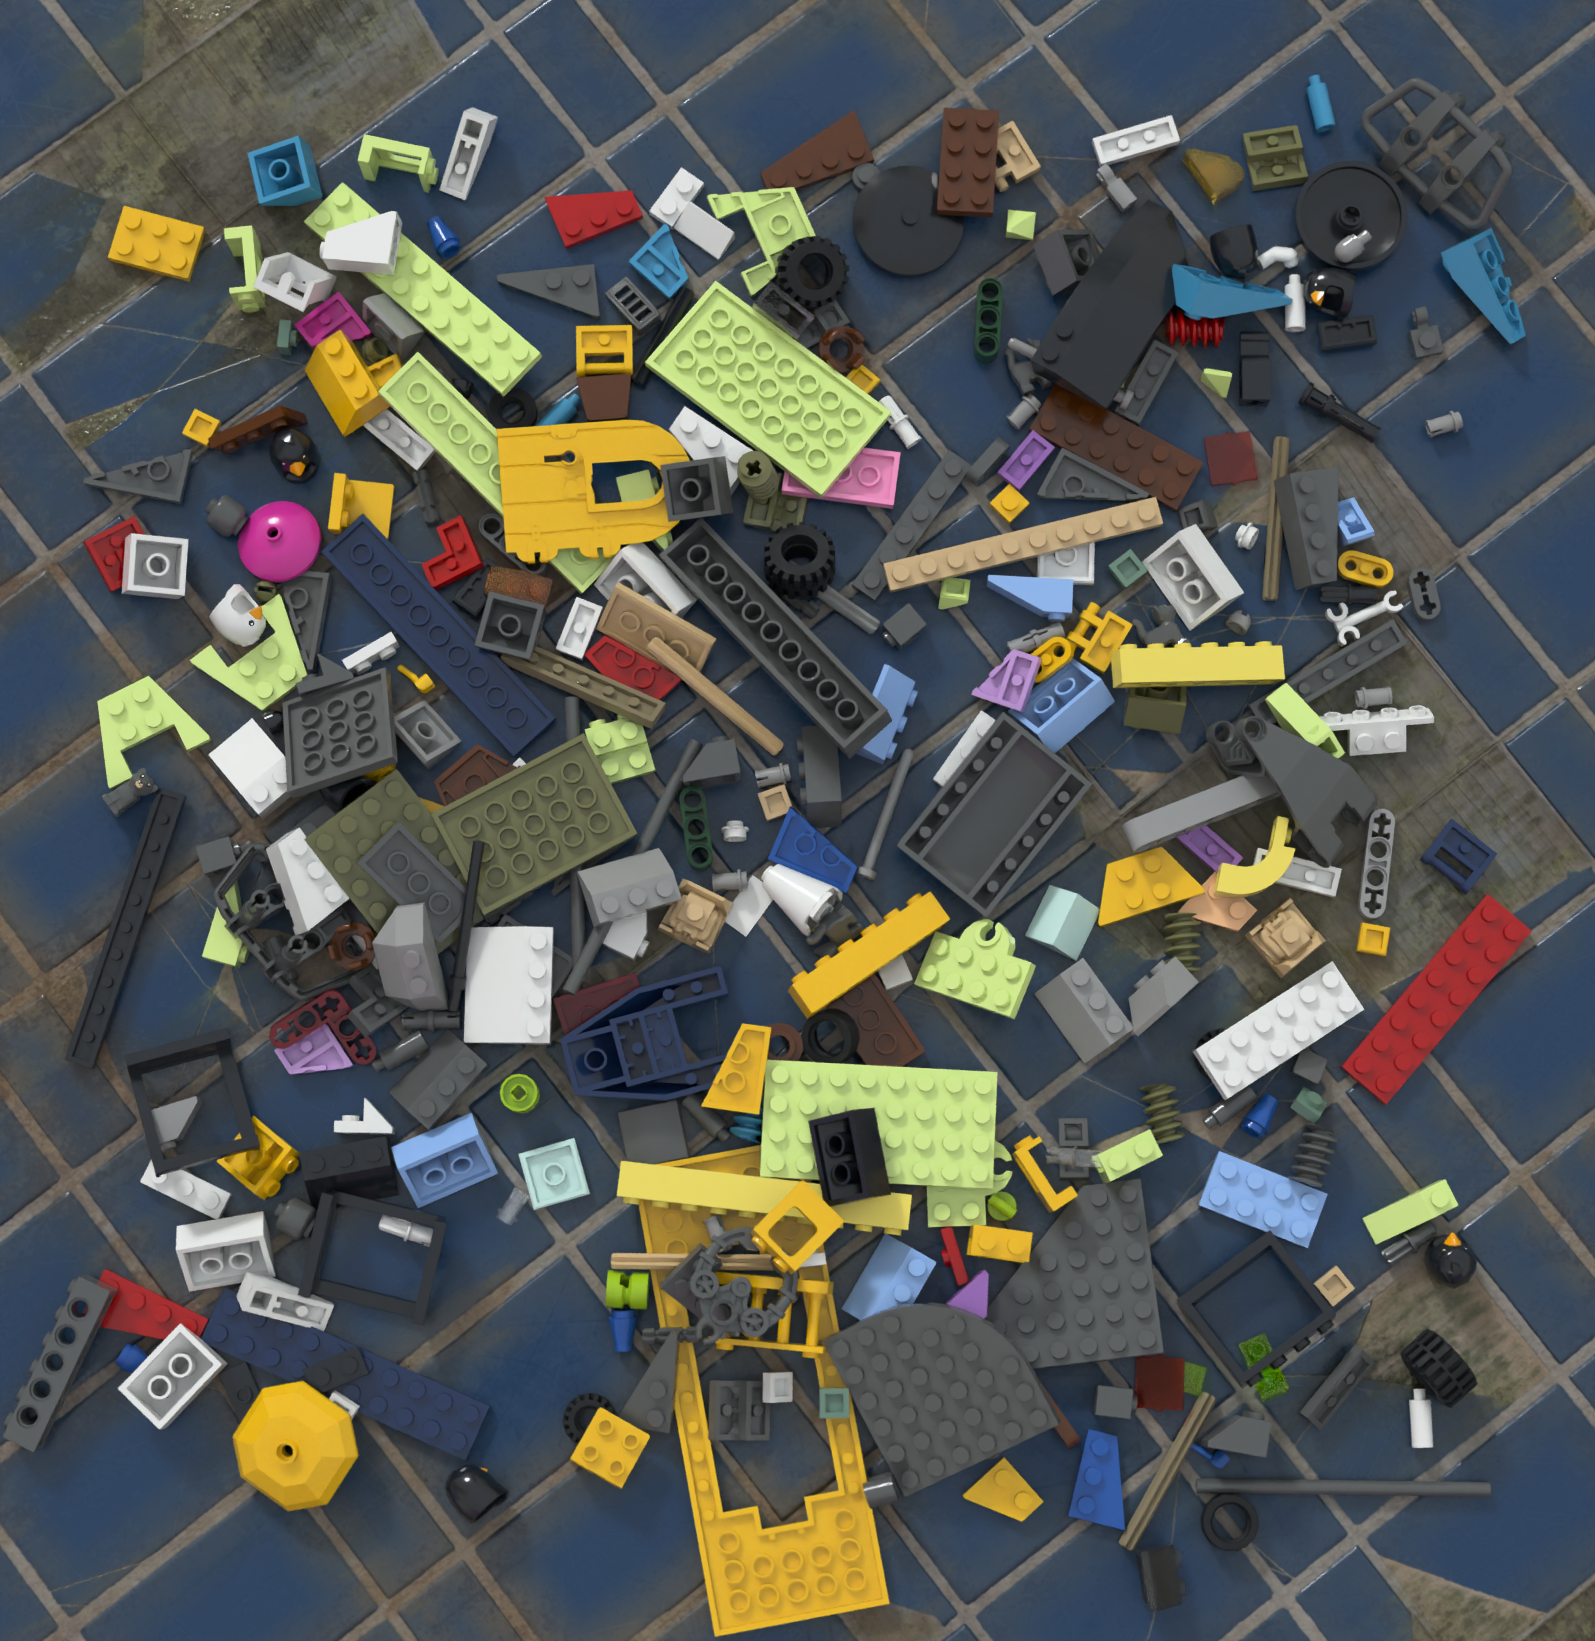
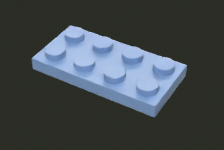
[1198,1151,1328,1248]

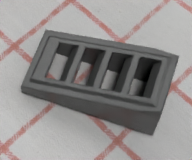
[605,276,662,336]

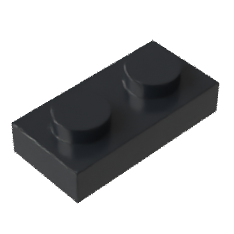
[303,1346,370,1394]

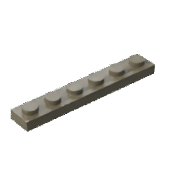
[501,646,666,729]

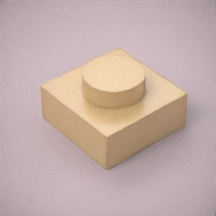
[757,784,792,822]
[1313,1265,1355,1307]

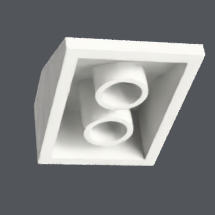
[209,718,291,819]

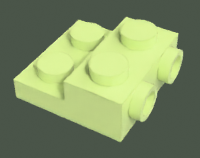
[585,715,656,784]

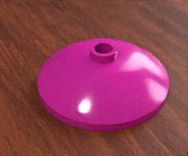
[238,501,322,582]

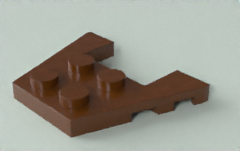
[434,744,517,807]

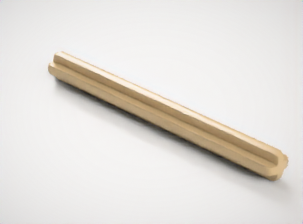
[646,637,784,756]
[611,1253,775,1271]

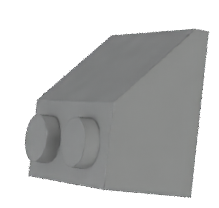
[1129,956,1198,1036]

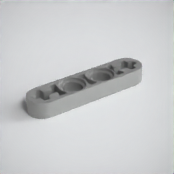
[1358,809,1395,920]

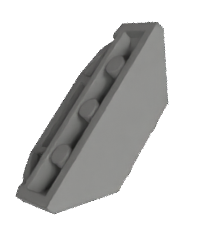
[372,903,449,1012]

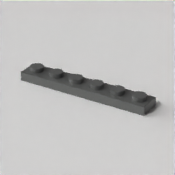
[852,450,972,602]
[1247,619,1407,724]

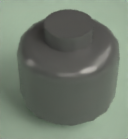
[204,495,248,537]
[273,1197,317,1241]

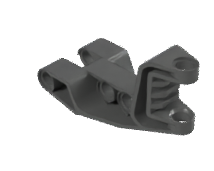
[1206,716,1378,868]

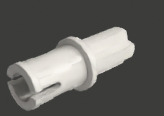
[879,395,922,449]
[379,1215,433,1247]

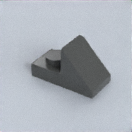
[296,654,355,696]

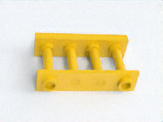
[708,1271,834,1358]

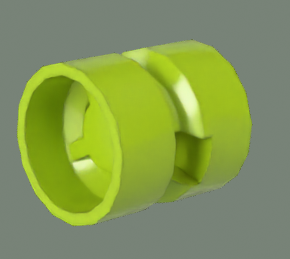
[500,1074,541,1114]
[606,1270,649,1310]

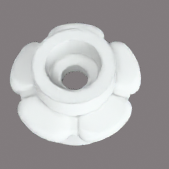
[1235,522,1260,550]
[721,821,749,842]

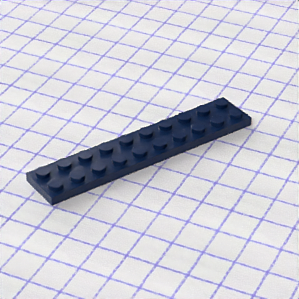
[321,514,556,758]
[201,1287,491,1461]

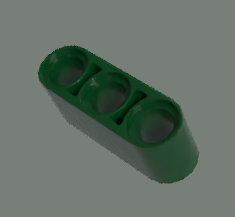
[973,278,1003,364]
[680,786,713,871]

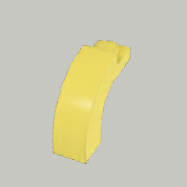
[1213,816,1295,898]

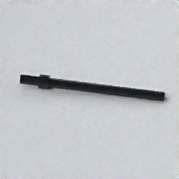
[447,840,485,1011]

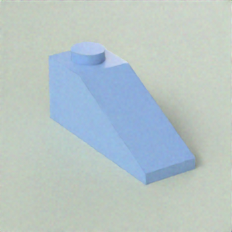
[986,575,1073,622]

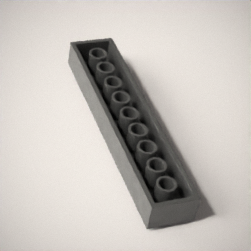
[659,518,892,759]

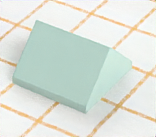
[1025,885,1100,961]

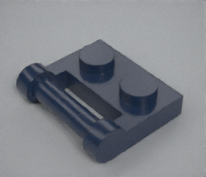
[1419,819,1497,895]

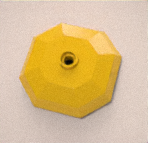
[232,1381,359,1511]

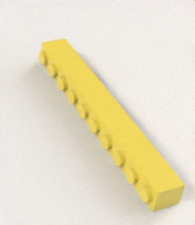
[617,1161,912,1236]

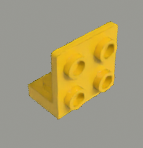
[328,473,394,539]
[570,1408,650,1489]

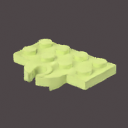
[914,919,1036,1020]
[927,1141,1013,1227]

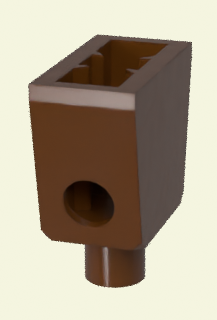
[577,374,632,423]

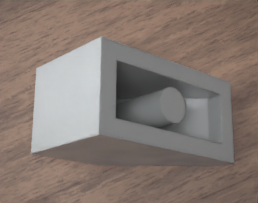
[151,1096,202,1151]

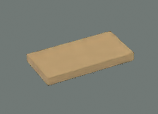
[596,582,716,673]

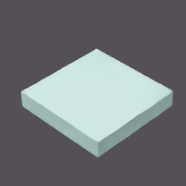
[518,1138,590,1210]

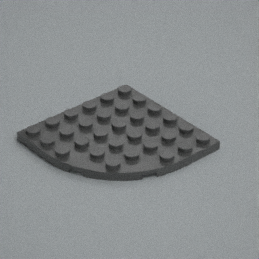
[822,1303,1061,1497]

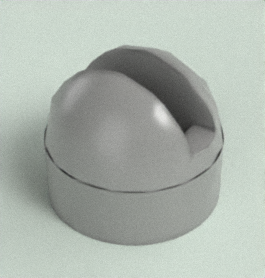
[1226,610,1251,635]

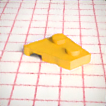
[962,1457,1044,1521]

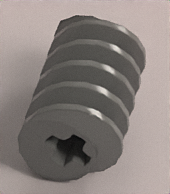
[1287,1122,1339,1187]

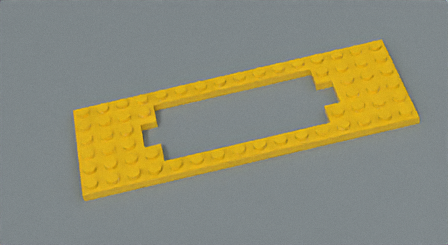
[639,1145,889,1637]

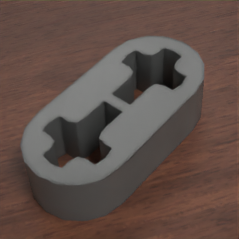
[965,437,1010,485]
[1406,567,1441,622]

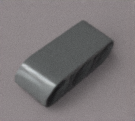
[479,513,548,581]

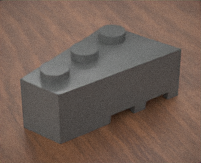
[797,726,842,828]

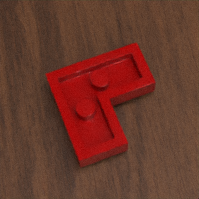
[421,515,484,591]
[83,516,145,592]

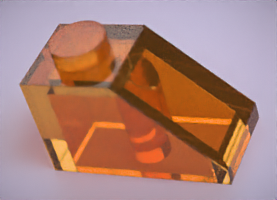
[483,566,553,607]

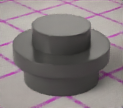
[853,163,880,190]

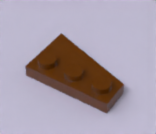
[208,405,308,454]

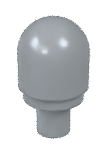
[1335,230,1372,263]

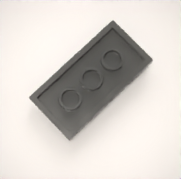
[357,821,478,944]

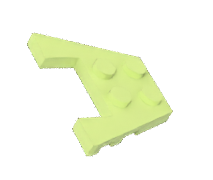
[707,187,816,297]
[190,594,308,712]
[97,676,212,790]

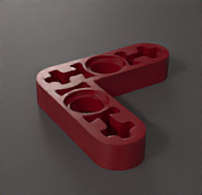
[269,989,376,1064]

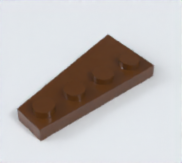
[761,110,874,191]

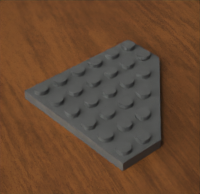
[984,1179,1164,1370]

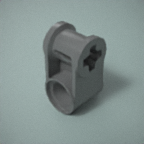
[863,1471,901,1509]

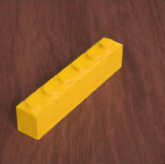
[787,891,950,1019]

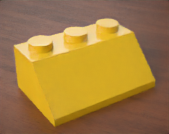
[305,330,390,437]

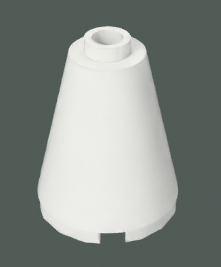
[761,864,843,937]

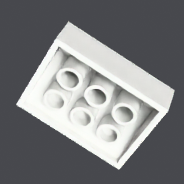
[464,926,554,1045]

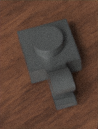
[1408,306,1444,360]

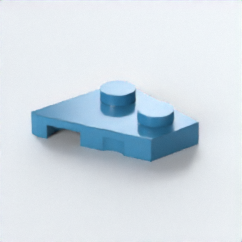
[629,224,689,301]

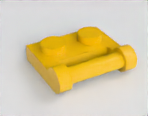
[576,325,633,378]

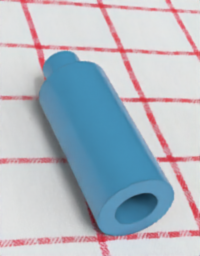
[1307,75,1336,132]
[536,393,582,426]

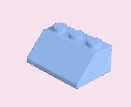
[1008,658,1115,753]
[856,664,918,764]
[391,1113,498,1208]
[842,1234,937,1320]

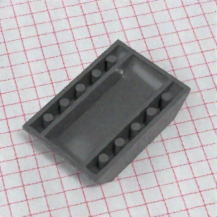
[896,712,1092,918]

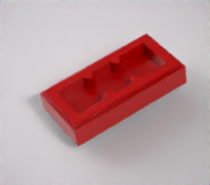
[939,1227,969,1286]

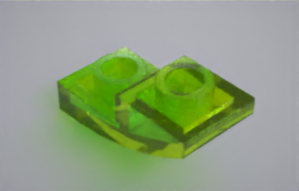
[1238,1333,1289,1403]

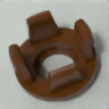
[818,326,865,372]
[327,922,376,970]
[766,1023,803,1061]

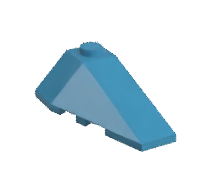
[1441,228,1526,344]
[1172,264,1292,320]

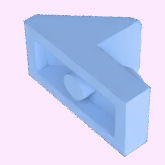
[1338,497,1375,548]

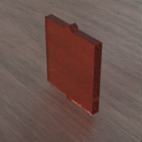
[1204,431,1258,486]
[1135,1354,1185,1412]

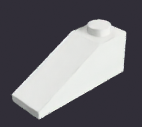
[440,107,498,200]
[603,912,650,961]
[236,1270,334,1331]

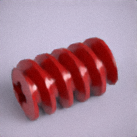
[1165,310,1225,348]

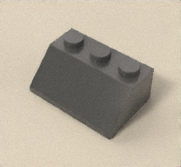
[389,1029,490,1130]

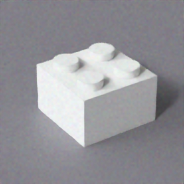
[122,533,188,599]

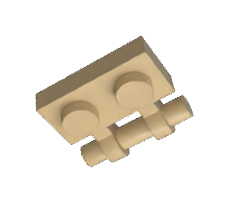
[995,121,1041,192]

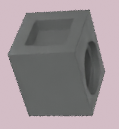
[882,603,927,651]
[196,837,243,878]
[1093,1385,1137,1419]

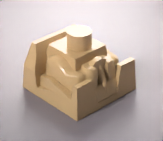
[658,879,734,955]
[1244,898,1326,979]

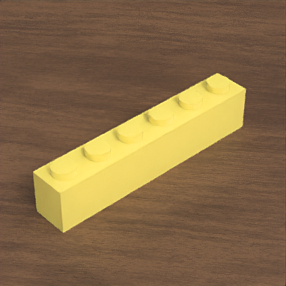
[1111,641,1285,688]

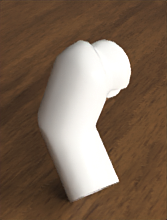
[1257,246,1299,270]

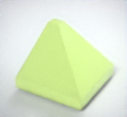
[1005,210,1036,240]
[1200,368,1232,398]
[938,578,971,609]

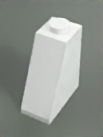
[320,211,402,275]

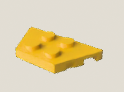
[1098,847,1205,928]

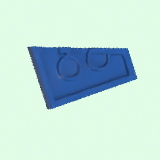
[768,806,858,893]
[1067,1429,1125,1530]

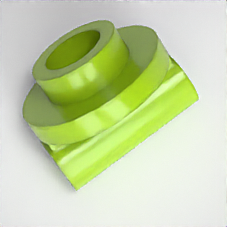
[987,1192,1017,1221]

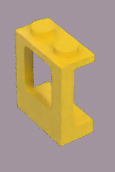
[1011,1135,1078,1213]
[750,1179,844,1275]
[966,1225,1033,1263]

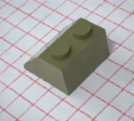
[1123,686,1186,734]

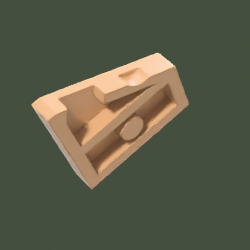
[1177,872,1257,932]

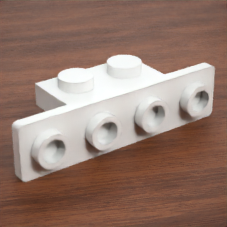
[1319,705,1434,756]

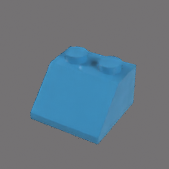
[248,135,323,206]

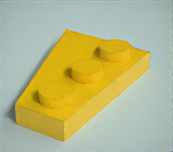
[701,1023,771,1115]

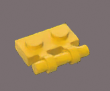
[1062,602,1133,674]

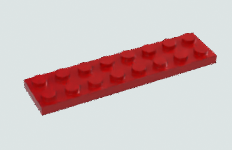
[1340,894,1532,1105]

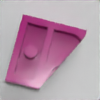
[294,291,372,349]

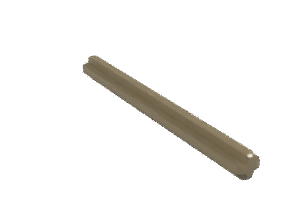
[1262,436,1290,601]
[1119,1391,1216,1551]

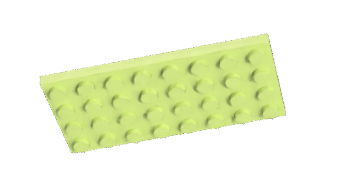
[645,281,891,498]
[759,1060,997,1189]

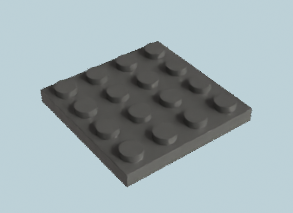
[282,667,398,798]

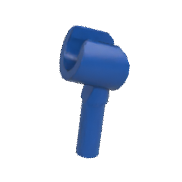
[1190,1443,1230,1469]

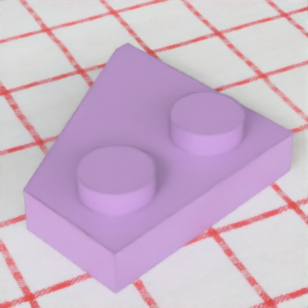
[971,649,1042,713]
[274,1023,354,1075]

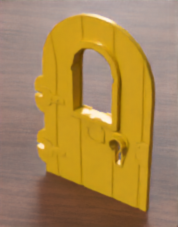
[497,420,690,564]

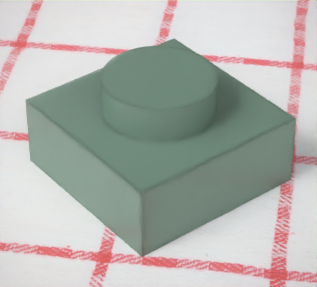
[277,319,299,355]
[1108,549,1148,590]
[1290,1086,1327,1124]
[819,1388,849,1418]

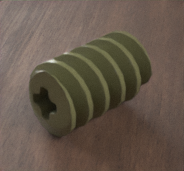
[737,451,779,500]
[1164,913,1201,973]
[1139,1083,1185,1144]

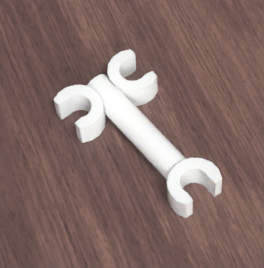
[1325,591,1403,647]

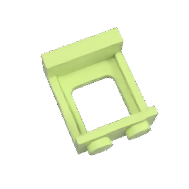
[358,134,438,193]
[224,225,267,313]
[1091,1129,1163,1183]

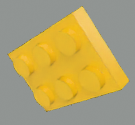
[108,206,206,282]

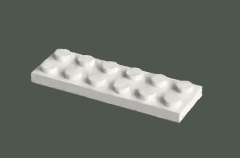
[1192,961,1364,1100]

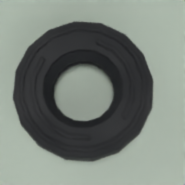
[487,387,538,429]

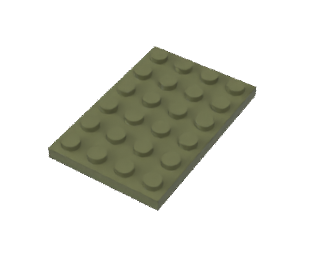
[431,733,638,916]
[304,769,484,954]

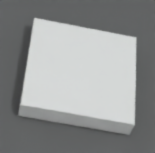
[1037,543,1095,586]

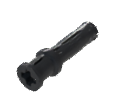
[1297,382,1381,443]

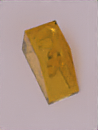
[1182,148,1245,204]

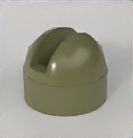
[254,580,278,604]

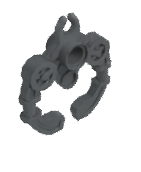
[688,1227,798,1346]

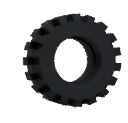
[775,236,850,308]
[764,522,835,600]
[1400,1329,1478,1408]

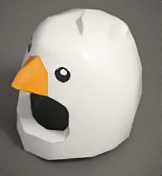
[209,584,266,647]

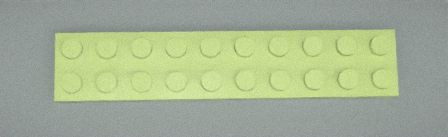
[304,182,542,397]
[377,352,618,594]

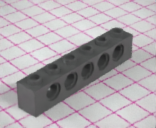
[3,1274,117,1452]

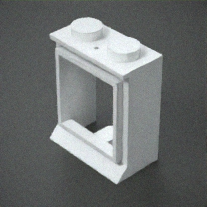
[253,252,337,312]

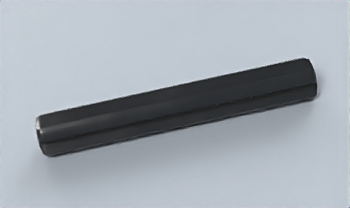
[631,286,694,387]

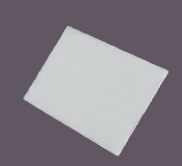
[725,875,773,937]

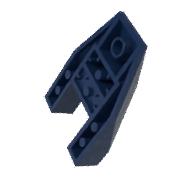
[560,965,729,1101]

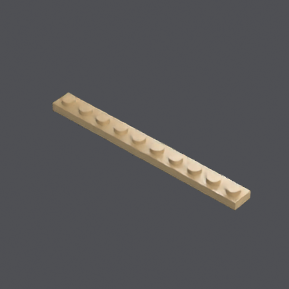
[883,497,1163,593]

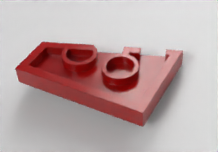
[544,191,643,250]
[584,636,683,700]

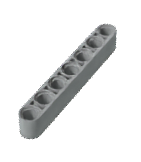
[1122,774,1281,853]

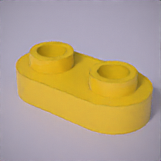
[1337,550,1393,588]
[1030,637,1074,683]

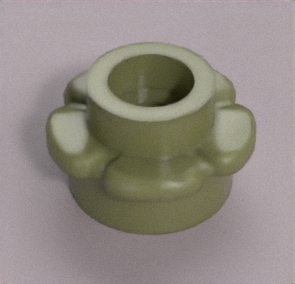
[362,338,388,364]

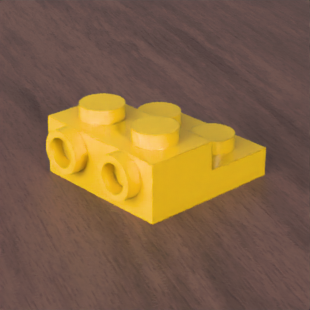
[217,1116,300,1200]

